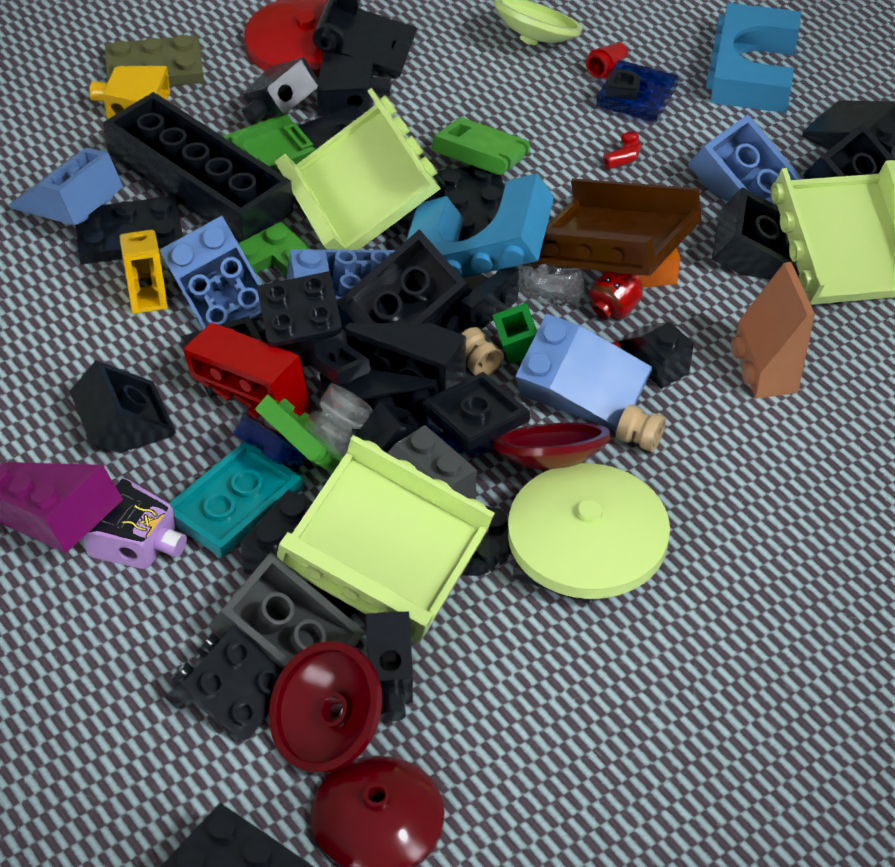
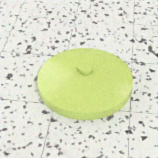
[508,463,670,599]

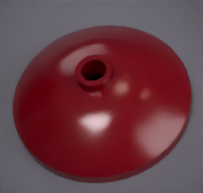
[493,423,610,473]
[269,641,382,773]
[310,755,444,867]

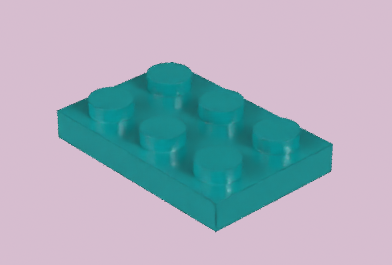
[169,440,303,558]

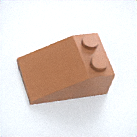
[731,262,815,399]

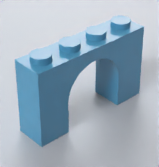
[706,2,801,113]
[407,173,554,278]

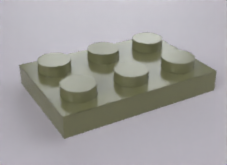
[105,35,204,86]

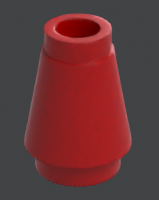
[586,42,628,79]

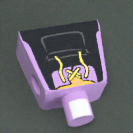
[83,478,187,569]

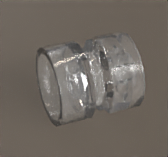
[303,383,373,456]

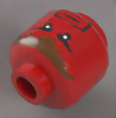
[590,271,643,320]

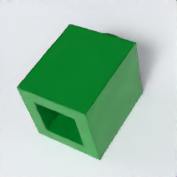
[492,303,537,364]

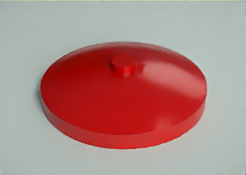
[244,0,327,80]

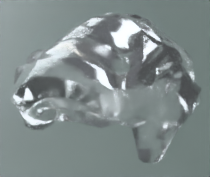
[518,264,585,307]

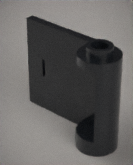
[312,0,417,77]

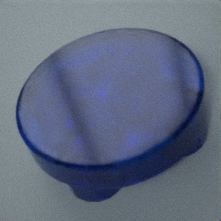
[233,413,307,472]

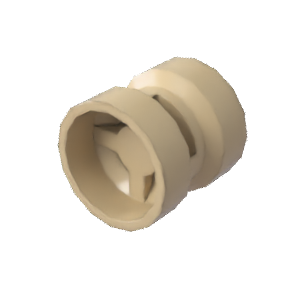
[462,327,504,376]
[616,404,666,452]

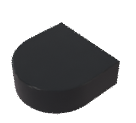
[606,69,640,100]

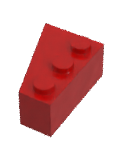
[183,322,312,439]

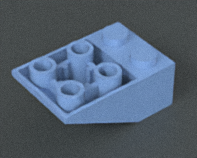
[9,147,123,226]
[159,216,262,329]
[286,249,395,325]

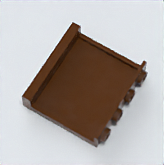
[529,178,702,276]

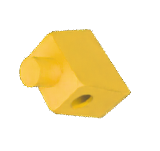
[89,66,170,119]
[119,230,168,314]

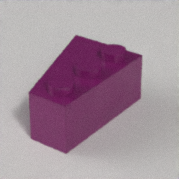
[0,462,123,553]

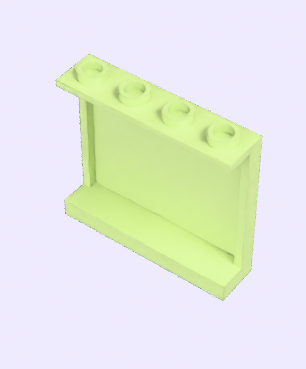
[275,88,441,250]
[771,160,895,305]
[277,435,495,644]

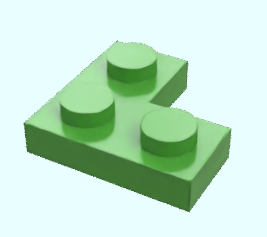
[238,222,310,277]

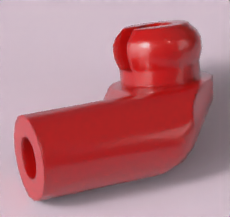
[603,131,642,169]

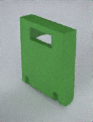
[223,114,316,174]
[431,117,530,175]
[255,394,344,474]

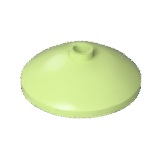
[493,0,583,45]

